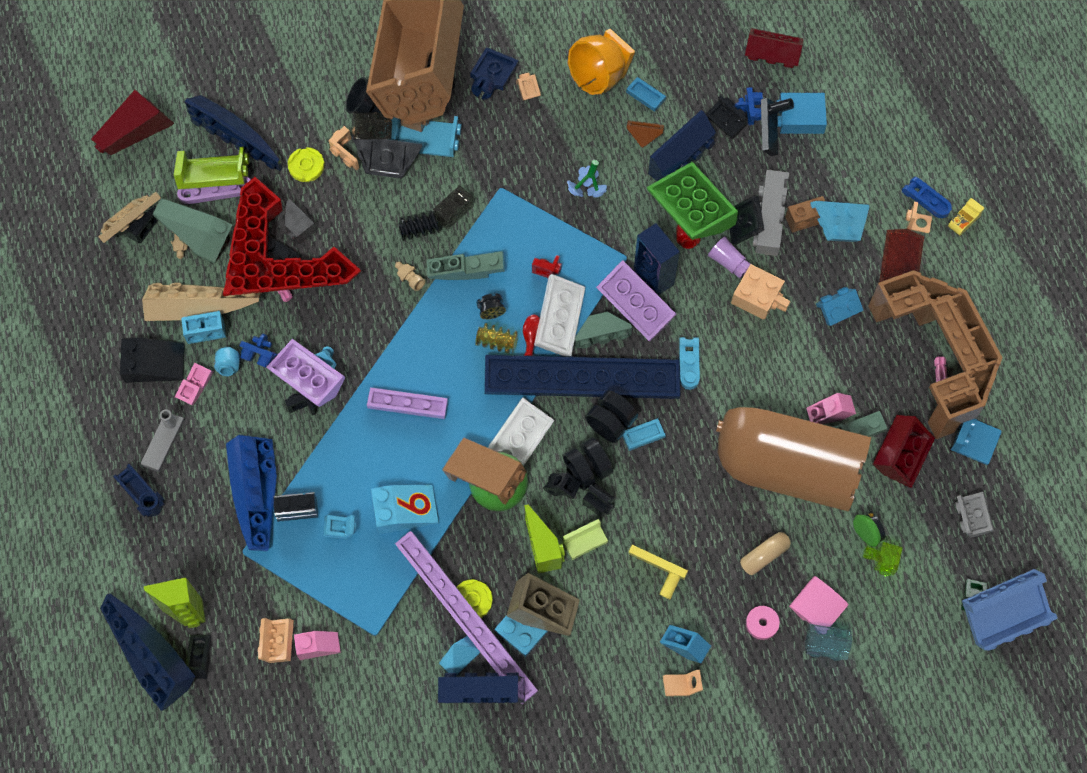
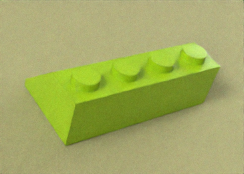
[144,578,205,628]

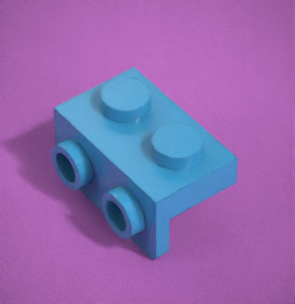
[816,287,864,326]

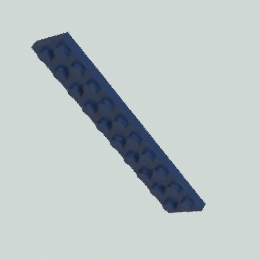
[484,355,680,399]

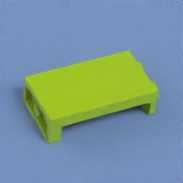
[174,147,250,189]

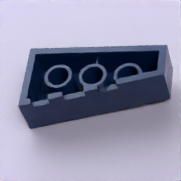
[438,673,525,703]

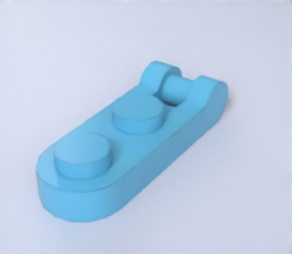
[679,337,700,390]

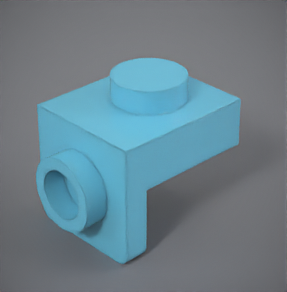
[324,515,356,540]

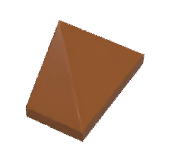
[627,120,664,147]

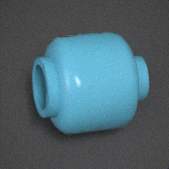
[214,347,240,376]

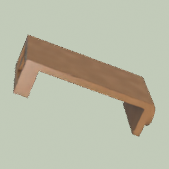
[442,438,527,505]

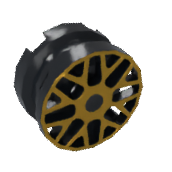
[476,293,506,320]

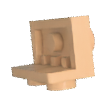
[258,618,294,663]

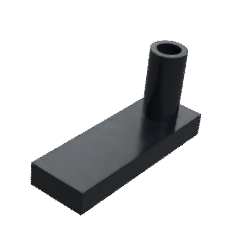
[761,98,794,156]

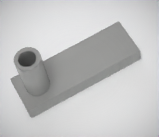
[141,409,185,472]

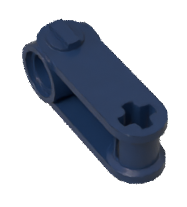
[113,464,165,517]

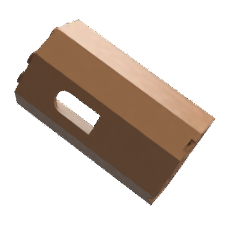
[366,0,464,125]

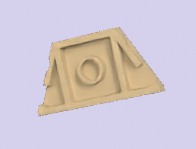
[99,192,161,243]

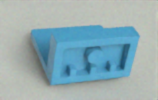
[951,418,1001,465]

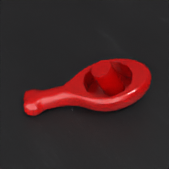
[523,314,540,356]

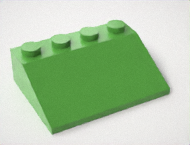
[647,162,738,240]

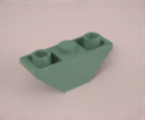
[575,312,632,349]

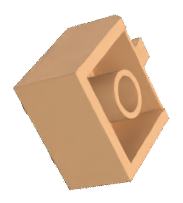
[731,264,790,319]

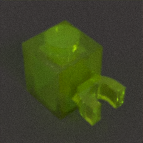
[862,542,903,576]

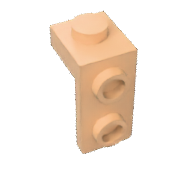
[329,126,359,170]

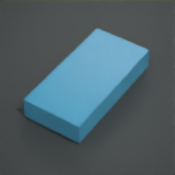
[623,418,666,451]

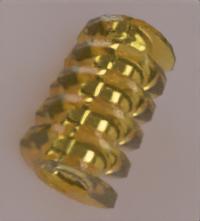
[475,323,518,354]

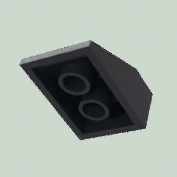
[120,338,184,383]

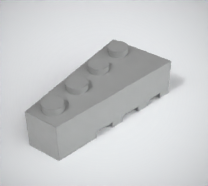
[752,170,789,256]

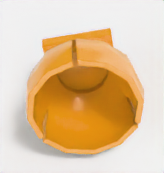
[568,29,635,95]

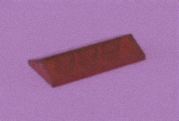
[879,229,924,282]

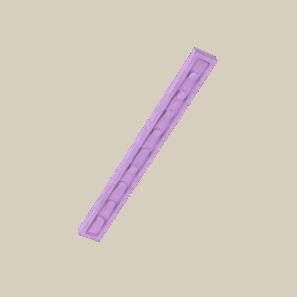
[395,531,538,705]

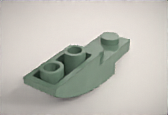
[427,251,505,280]
[833,411,888,437]

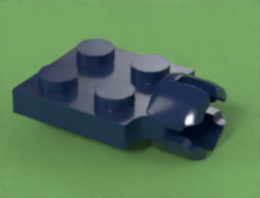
[470,47,519,100]

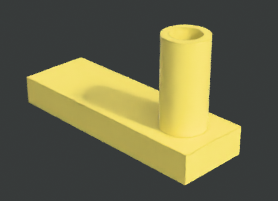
[629,545,688,600]

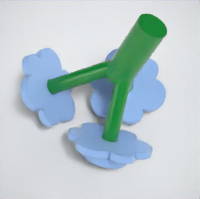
[567,160,607,197]

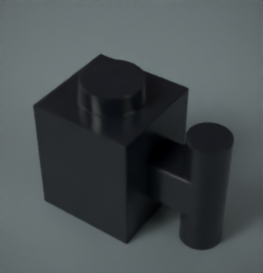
[583,483,615,518]

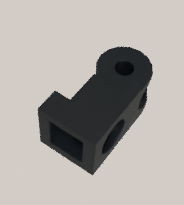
[543,473,582,499]

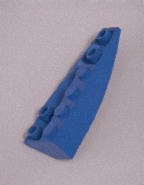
[226,435,277,551]

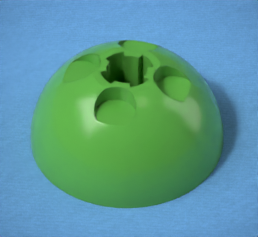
[469,452,528,511]

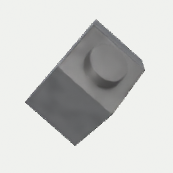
[285,199,316,245]

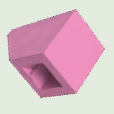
[806,393,856,424]

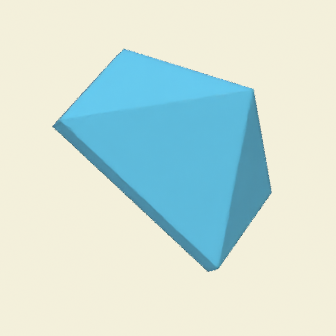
[439,636,481,674]

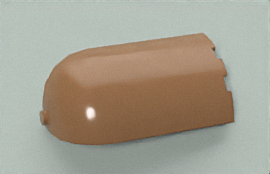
[716,407,871,512]

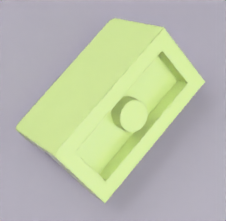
[563,519,608,560]

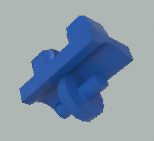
[734,88,763,125]
[240,334,278,368]

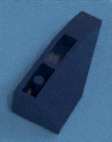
[184,95,282,171]
[100,594,195,711]

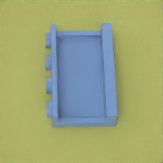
[962,569,1057,650]

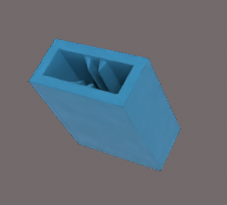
[776,93,827,134]

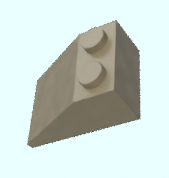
[507,573,580,636]

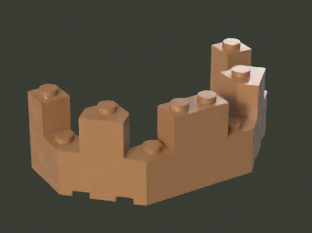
[868,270,1003,439]

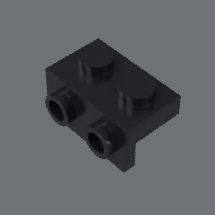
[706,95,748,139]

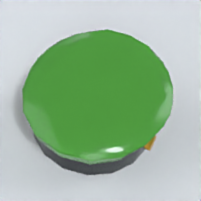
[853,511,886,547]

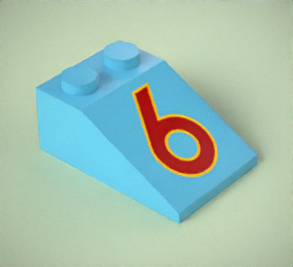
[371,485,439,534]

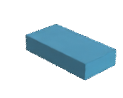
[626,77,666,112]

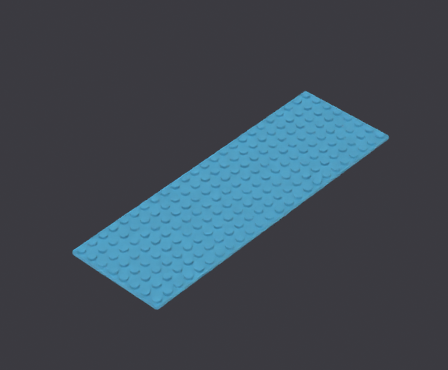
[243,188,627,636]

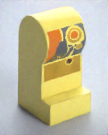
[948,198,984,236]

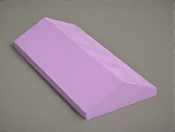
[596,260,676,341]
[266,339,345,407]

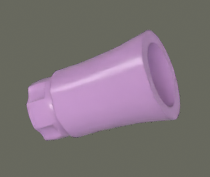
[708,236,750,278]

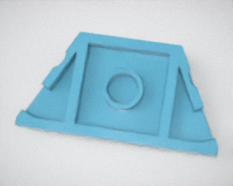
[811,201,869,242]

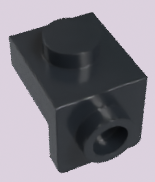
[285,394,317,416]

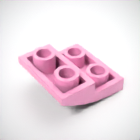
[789,576,849,635]

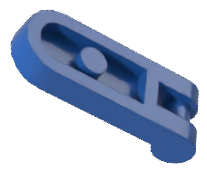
[902,177,952,218]

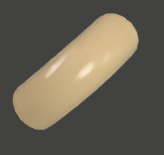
[740,532,791,575]

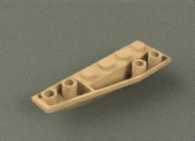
[142,283,261,321]

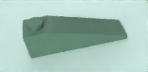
[153,198,232,264]

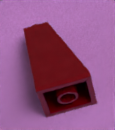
[91,90,174,155]

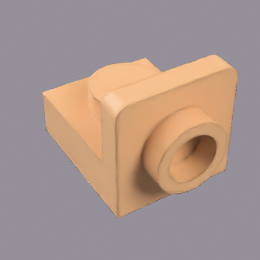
[516,73,541,101]

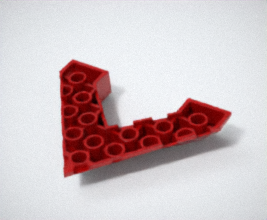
[223,177,361,296]

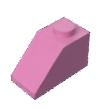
[294,631,341,660]

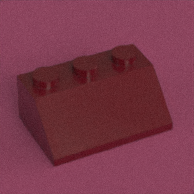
[745,28,804,68]
[873,415,935,488]

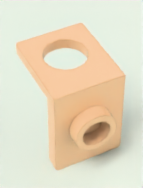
[905,202,932,233]
[663,670,703,696]

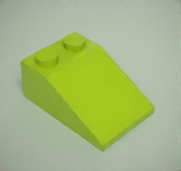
[524,504,565,574]

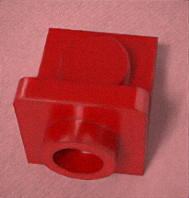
[532,255,562,278]

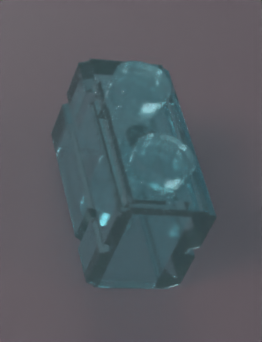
[805,624,852,661]

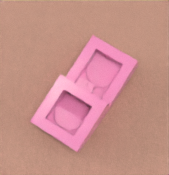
[175,363,214,405]

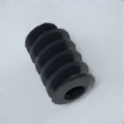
[398,210,439,241]

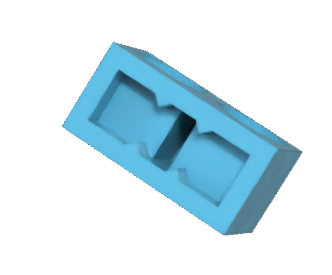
[181,311,226,344]

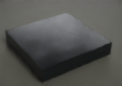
[729,195,764,245]

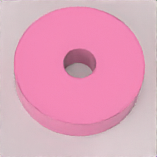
[746,606,780,640]

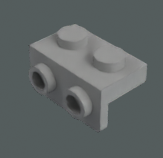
[955,492,994,538]

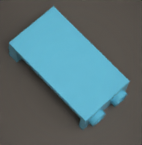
[388,116,462,157]

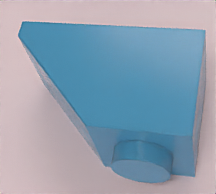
[660,625,711,663]

